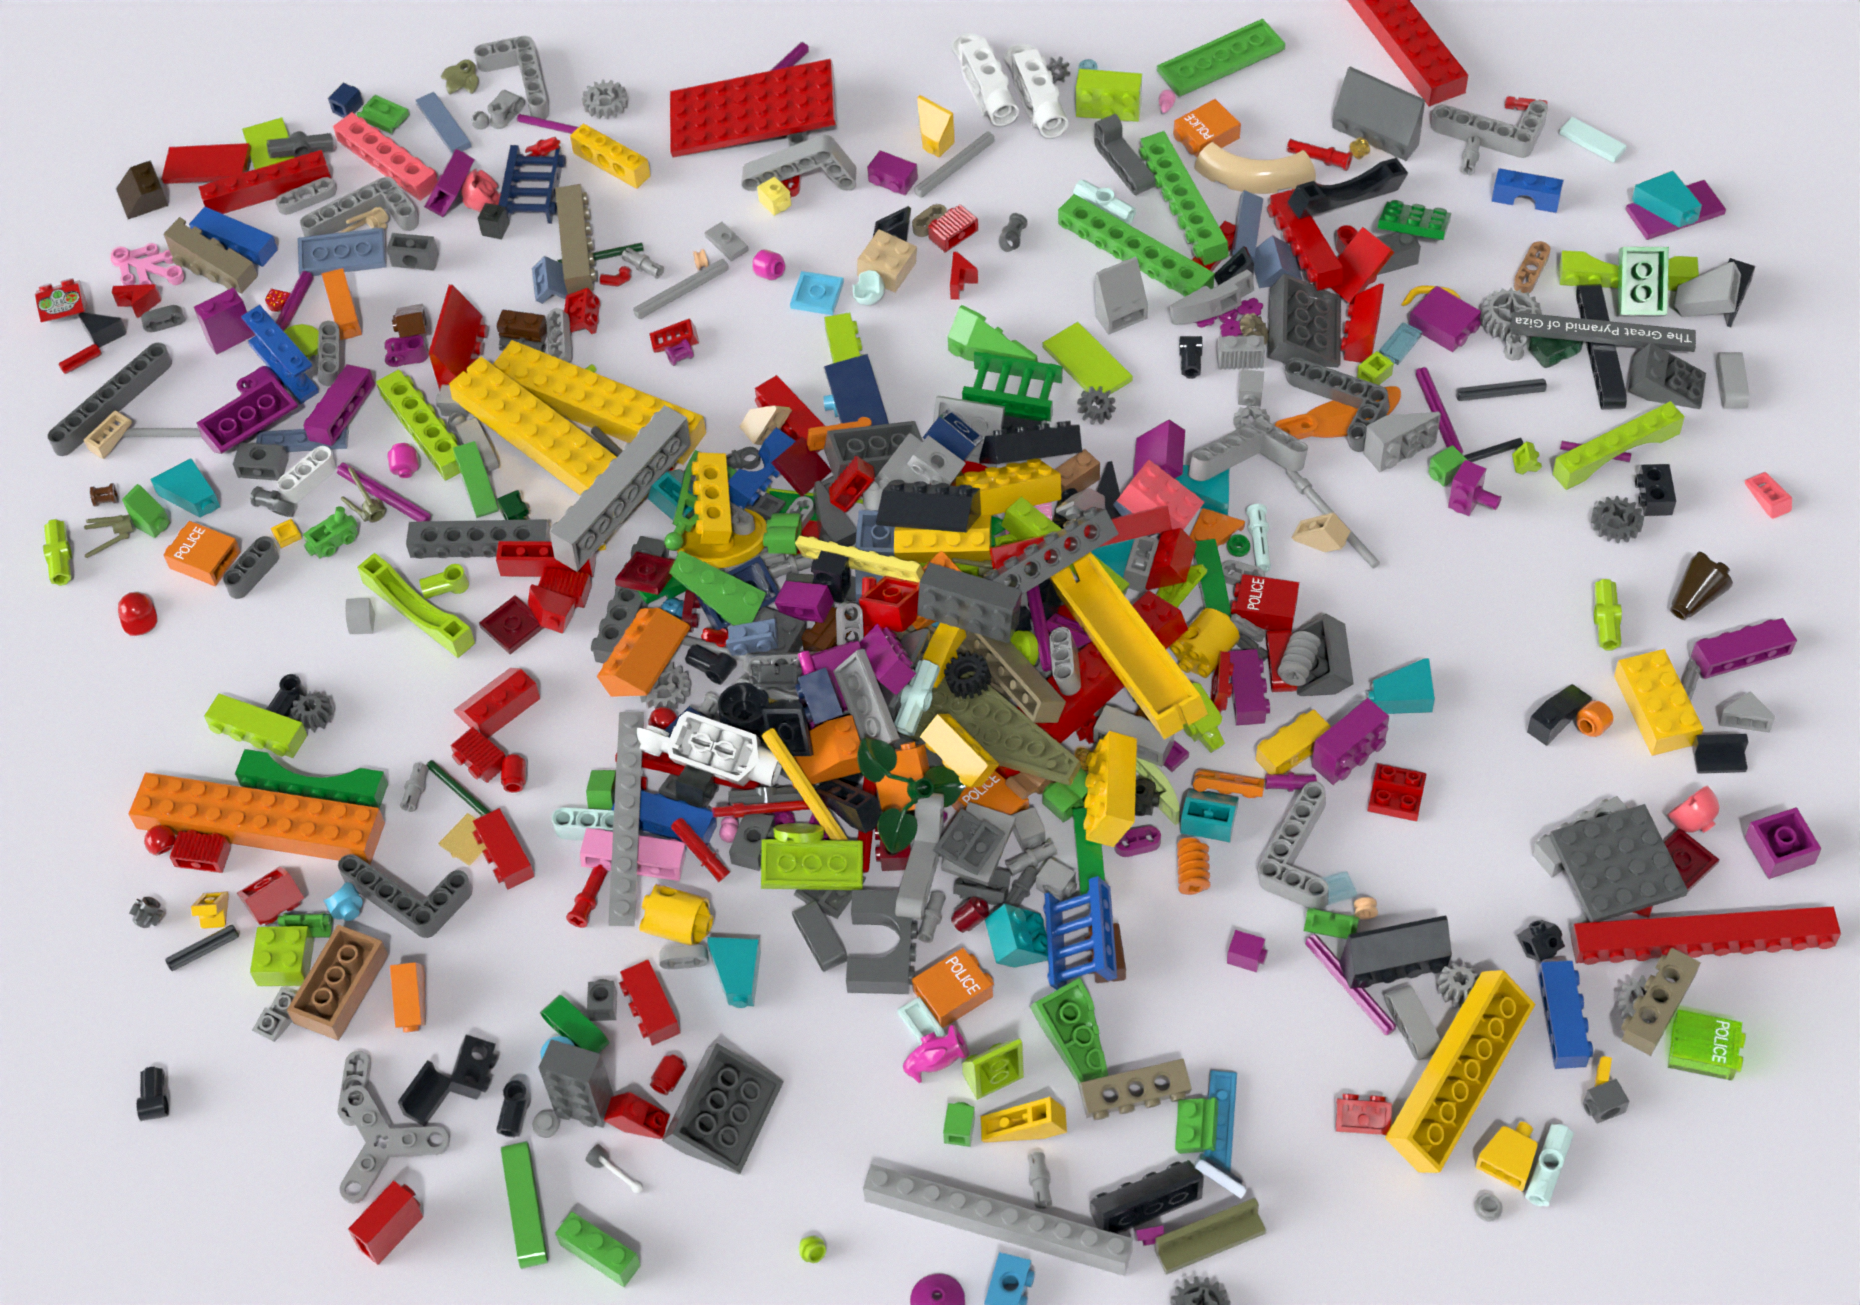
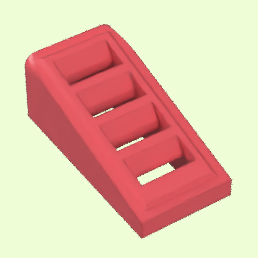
[1745,472,1792,519]

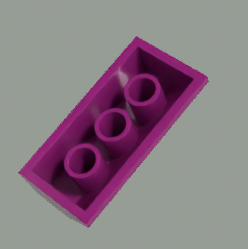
[196,376,298,454]

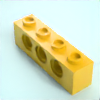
[570,123,651,189]
[691,452,732,544]

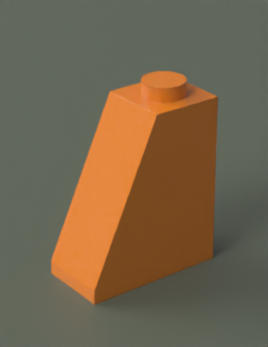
[322,268,362,340]
[390,962,426,1033]

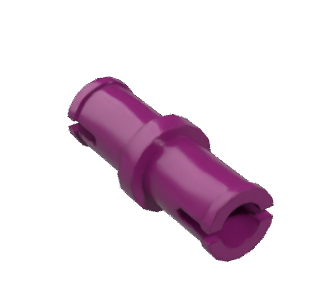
[1265,772,1317,792]

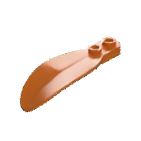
[1275,386,1401,440]

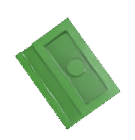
[357,95,409,134]
[1175,1097,1219,1154]

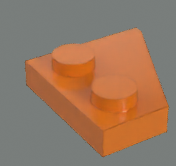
[1190,508,1245,547]

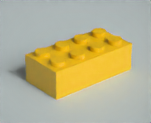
[956,458,1061,516]
[1614,649,1704,756]
[1083,731,1137,847]

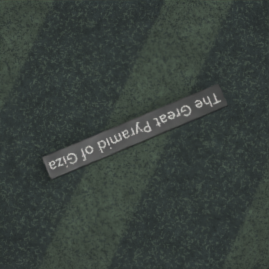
[1510,312,1696,352]

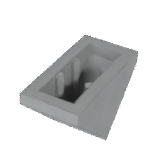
[1719,691,1775,733]

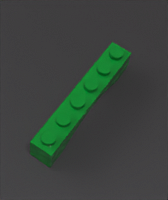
[235,749,388,809]

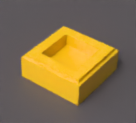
[270,518,302,548]
[1594,1056,1612,1087]

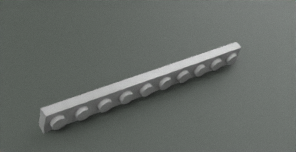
[609,712,644,926]

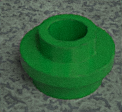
[1227,534,1251,557]

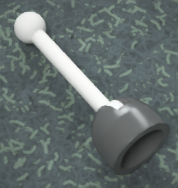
[585,1144,642,1193]

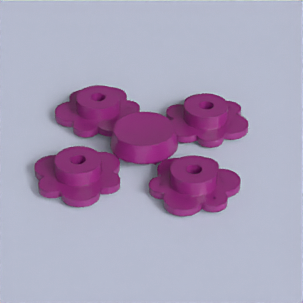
[1194,298,1263,337]

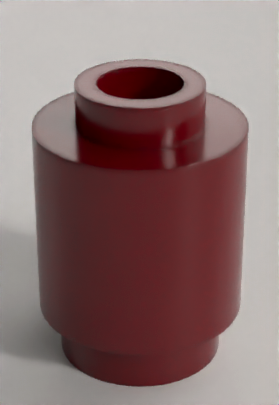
[951,896,989,933]

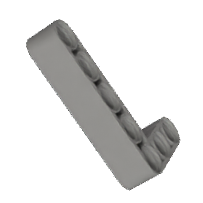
[474,36,549,119]
[1431,100,1548,158]
[741,135,856,191]
[300,177,419,237]
[1189,420,1308,481]
[743,602,863,678]
[1259,781,1329,910]
[895,793,944,919]

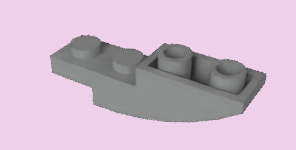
[1169,270,1255,325]

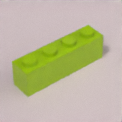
[824,312,864,363]
[204,693,308,758]

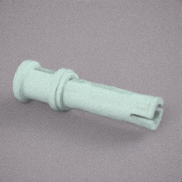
[1246,504,1271,572]

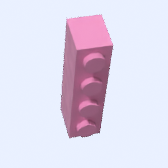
[580,828,686,881]

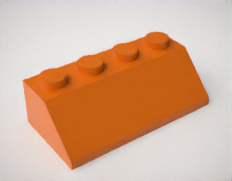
[597,608,691,697]

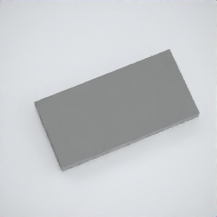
[833,649,900,745]

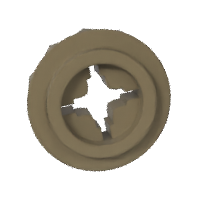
[1240,313,1269,345]

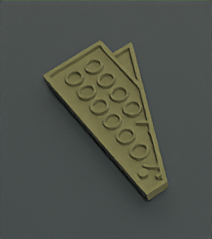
[897,672,1081,786]

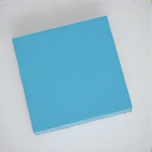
[790,271,844,315]

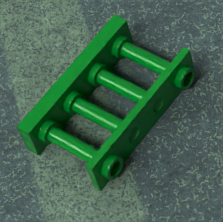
[962,352,1063,422]

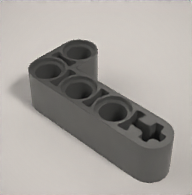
[1094,114,1156,195]

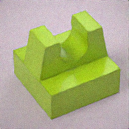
[1512,441,1542,475]

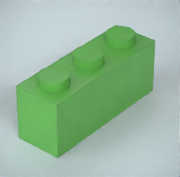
[555,1212,641,1287]

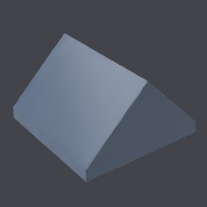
[1253,235,1302,288]

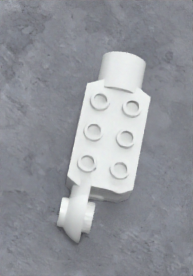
[952,33,1019,126]
[1004,43,1069,138]
[637,711,782,787]

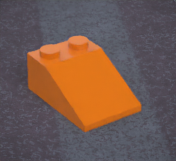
[792,715,861,789]

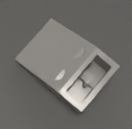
[1096,257,1148,335]
[1363,412,1441,472]

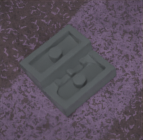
[933,808,1005,875]
[794,877,866,919]

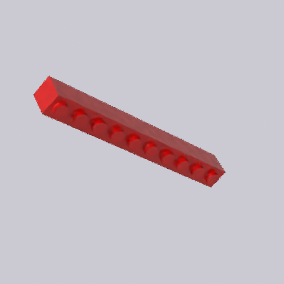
[1570,906,1841,965]

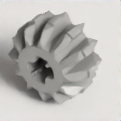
[1437,961,1480,1007]

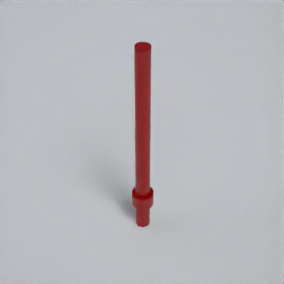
[712,800,829,818]

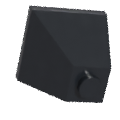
[762,700,814,756]

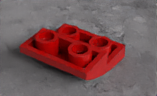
[1367,763,1427,822]

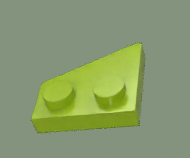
[1157,564,1207,608]

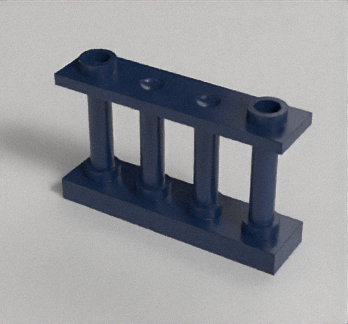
[498,145,566,224]

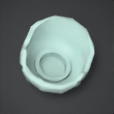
[853,270,885,305]

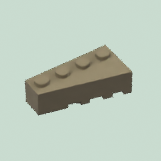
[163,217,258,294]

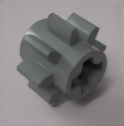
[1046,56,1071,83]
[129,897,164,928]

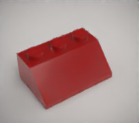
[1341,283,1384,363]
[454,668,540,739]

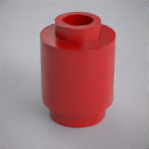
[501,754,526,793]
[650,1054,686,1096]

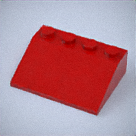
[429,284,488,391]

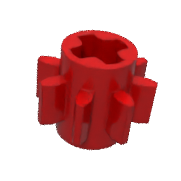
[1076,715,1100,744]

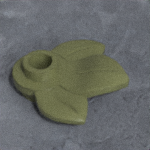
[441,59,479,94]

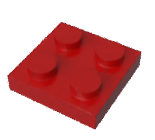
[1210,651,1234,714]

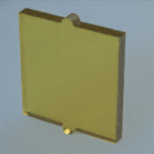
[438,813,485,866]

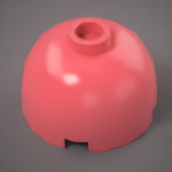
[461,169,501,212]
[1667,785,1720,833]

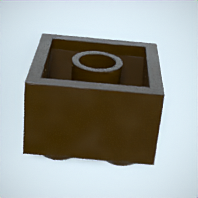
[116,160,169,220]

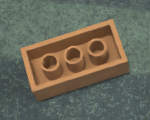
[287,925,388,1041]

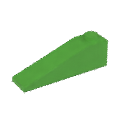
[1030,978,1109,1085]

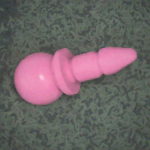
[1159,90,1176,113]
[719,802,738,843]

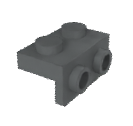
[953,869,1011,905]

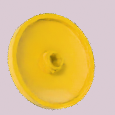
[677,509,767,569]

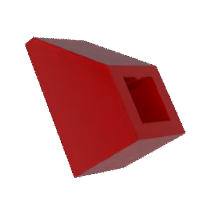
[604,1092,670,1139]

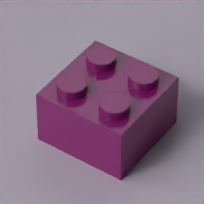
[1745,807,1822,879]

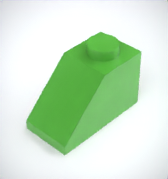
[122,484,170,538]

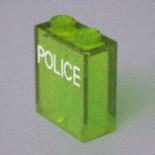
[1668,1009,1746,1081]

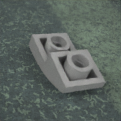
[252,987,296,1042]

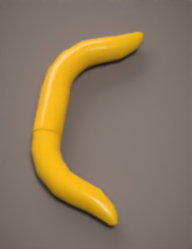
[1401,285,1461,306]

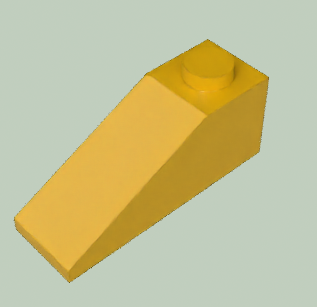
[980,1097,1067,1143]

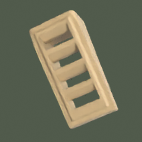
[84,410,132,459]

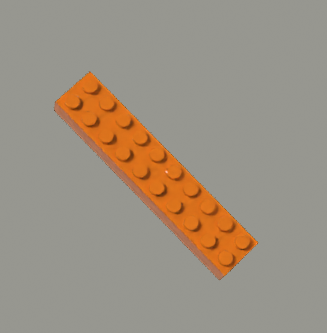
[128,772,385,865]

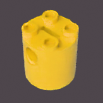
[1170,608,1240,678]
[639,884,714,946]

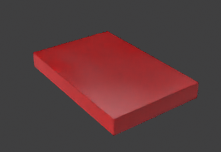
[1331,227,1395,304]

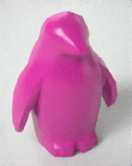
[903,1025,969,1083]

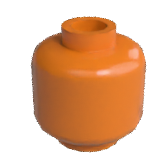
[1576,700,1614,737]

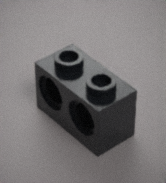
[1635,464,1676,516]
[811,550,851,603]
[447,1034,498,1100]

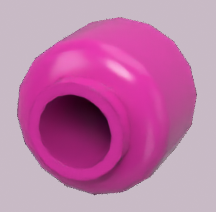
[752,249,785,280]
[387,443,419,478]

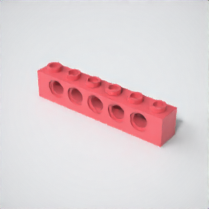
[333,112,437,201]

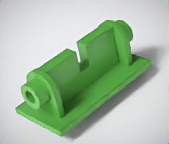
[1304,907,1359,939]
[278,913,333,938]

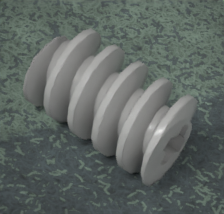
[1278,631,1321,686]

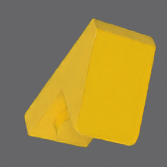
[191,891,229,929]

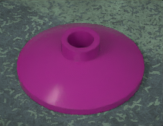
[910,1274,965,1305]

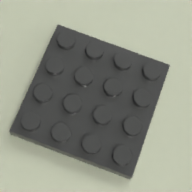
[1549,804,1688,923]

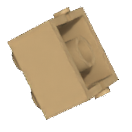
[857,230,917,293]

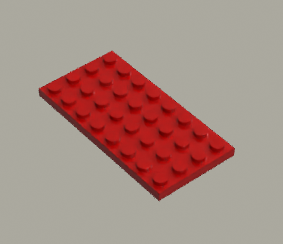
[670,58,836,158]

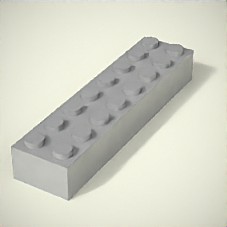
[550,405,691,572]

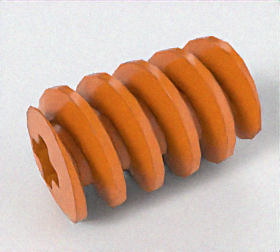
[1177,838,1210,895]

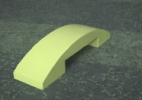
[1136,757,1180,825]

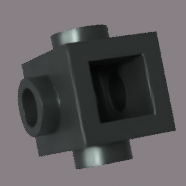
[1135,778,1160,816]

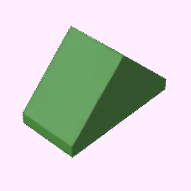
[586,770,616,810]

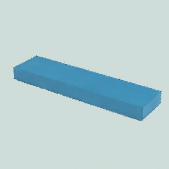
[1205,1070,1237,1172]

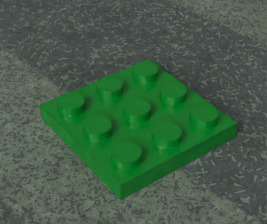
[1378,200,1452,240]

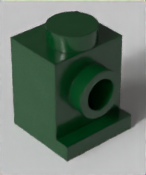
[497,490,529,520]

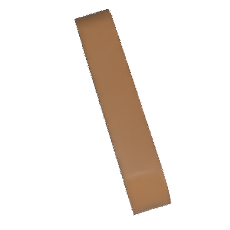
[1514,241,1551,293]

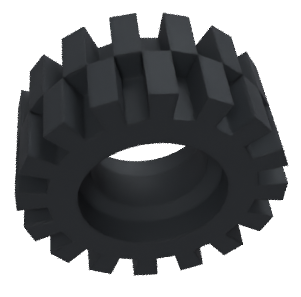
[944,652,992,699]

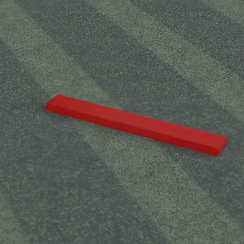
[989,506,1172,570]

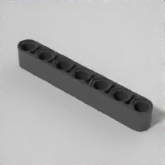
[47,342,172,456]

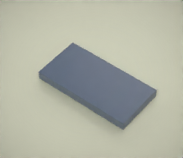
[298,228,386,276]

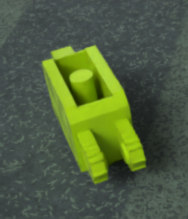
[1183,682,1225,753]

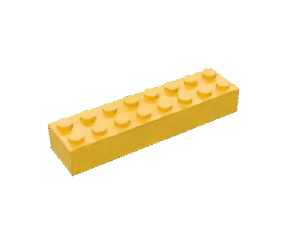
[1385,970,1536,1173]

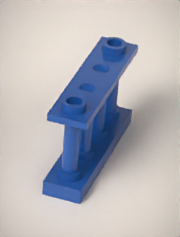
[241,305,319,404]
[1043,876,1117,990]

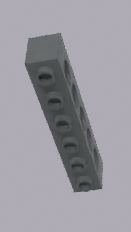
[983,507,1119,594]
[406,519,550,559]
[591,536,669,664]

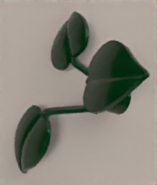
[857,738,967,853]

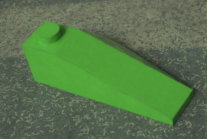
[948,305,1038,362]

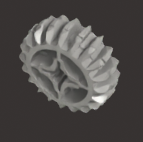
[1480,287,1542,342]

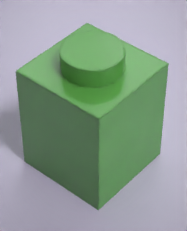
[1429,445,1467,487]
[943,1102,975,1147]

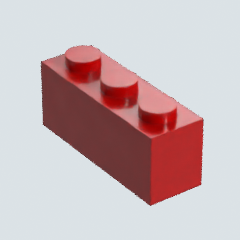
[472,808,535,890]
[619,959,681,1046]

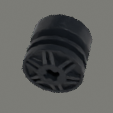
[718,682,769,744]

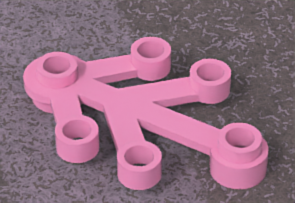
[110,243,184,285]

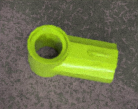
[419,564,469,599]

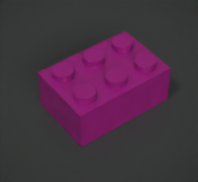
[1312,698,1390,785]

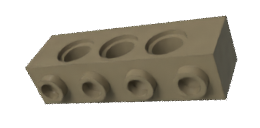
[1621,948,1701,1056]
[1079,1058,1192,1120]

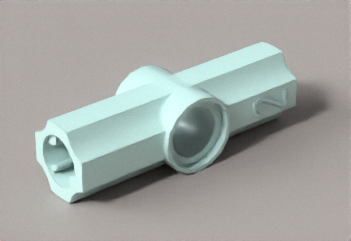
[1073,180,1136,224]
[894,660,940,736]
[1525,1124,1574,1206]

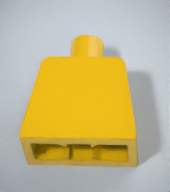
[1475,1121,1538,1192]

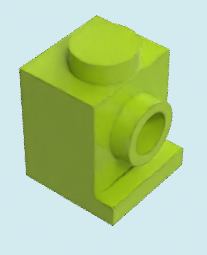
[1357,351,1394,385]

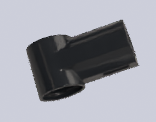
[1179,336,1203,379]
[685,644,736,685]
[266,674,307,717]
[136,1066,169,1121]
[496,1080,531,1138]

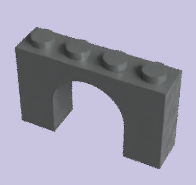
[846,890,918,994]

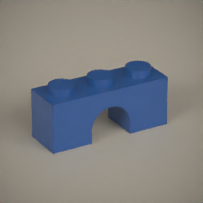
[1492,168,1564,213]

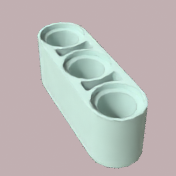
[552,807,614,840]

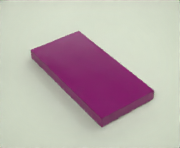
[1626,180,1726,240]

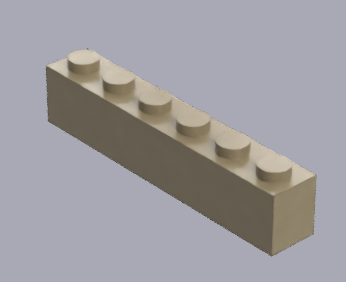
[555,184,597,294]
[962,630,1066,723]

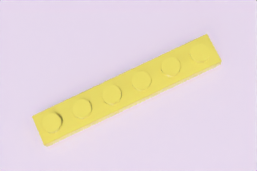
[795,536,924,582]

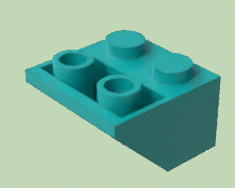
[648,469,697,520]
[1180,789,1239,843]
[985,904,1048,968]

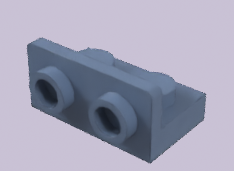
[726,619,779,656]

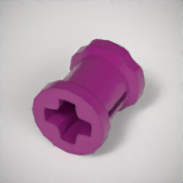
[665,339,694,366]

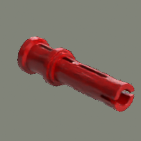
[1286,139,1353,171]
[566,864,608,928]

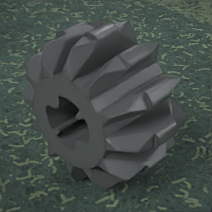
[1077,386,1116,425]
[291,691,333,733]

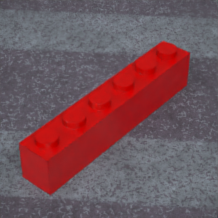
[198,150,331,214]
[1268,189,1343,291]

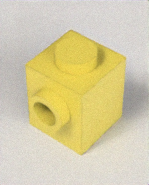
[757,176,791,216]

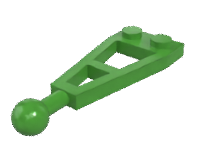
[664,450,736,551]

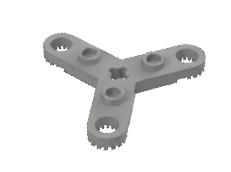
[340,1085,449,1204]

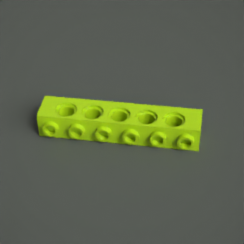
[376,369,460,481]

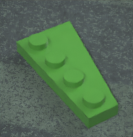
[669,550,766,626]

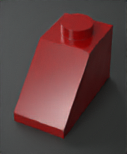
[528,584,576,634]

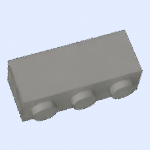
[1094,705,1174,767]

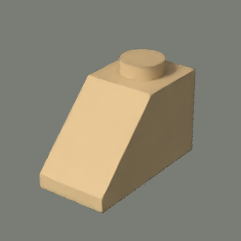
[739,406,792,445]
[1291,512,1351,552]

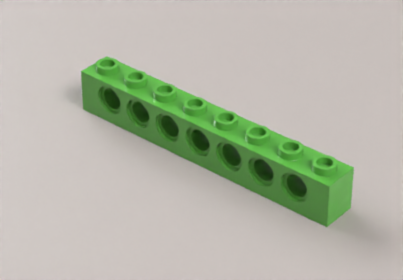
[1139,131,1229,265]
[1058,194,1215,297]

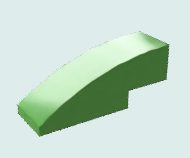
[453,441,498,518]

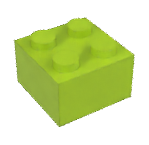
[250,926,314,986]

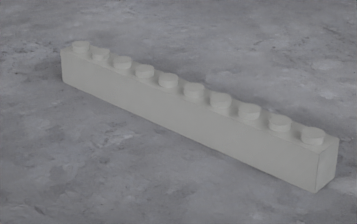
[863,1164,1133,1276]

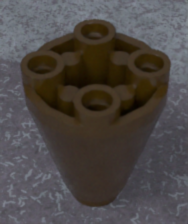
[1670,551,1733,621]

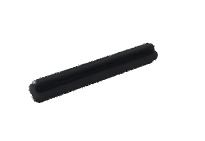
[1456,378,1547,401]

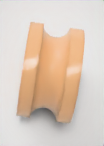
[693,249,708,270]
[1354,897,1378,920]

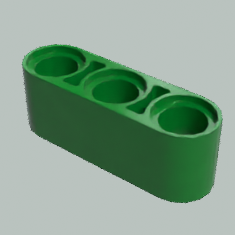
[540,995,610,1053]

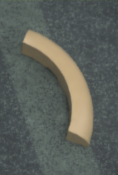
[1194,142,1316,194]

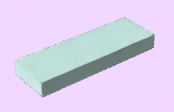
[1559,117,1627,163]

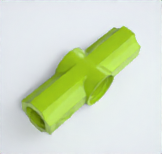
[43,519,72,586]
[1594,579,1622,651]

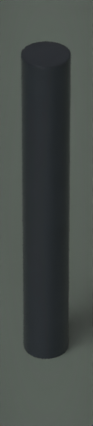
[1463,437,1524,462]

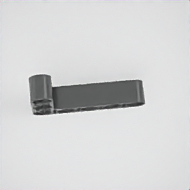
[1285,358,1390,452]
[338,854,473,938]

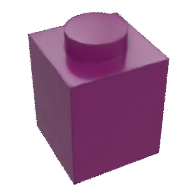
[1227,930,1268,973]

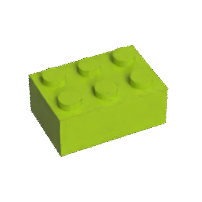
[1076,69,1142,122]

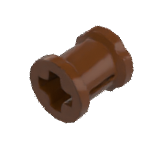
[90,483,118,507]

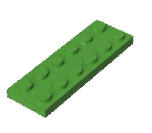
[1157,18,1286,97]

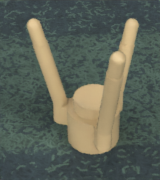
[338,207,389,233]

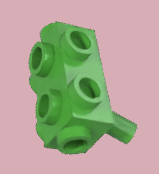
[303,506,358,559]

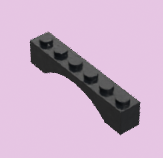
[1287,157,1408,219]

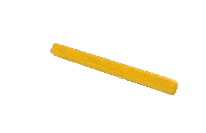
[762,728,849,841]

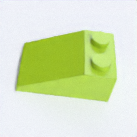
[962,1038,1024,1100]

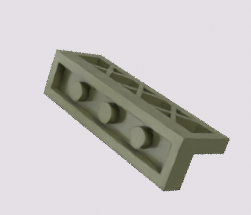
[1155,1198,1266,1275]

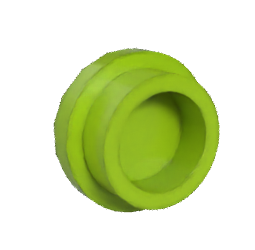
[799,1235,826,1263]

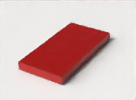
[161,143,251,184]

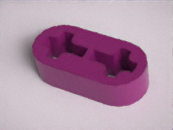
[1114,826,1161,857]

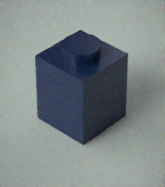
[328,83,364,118]

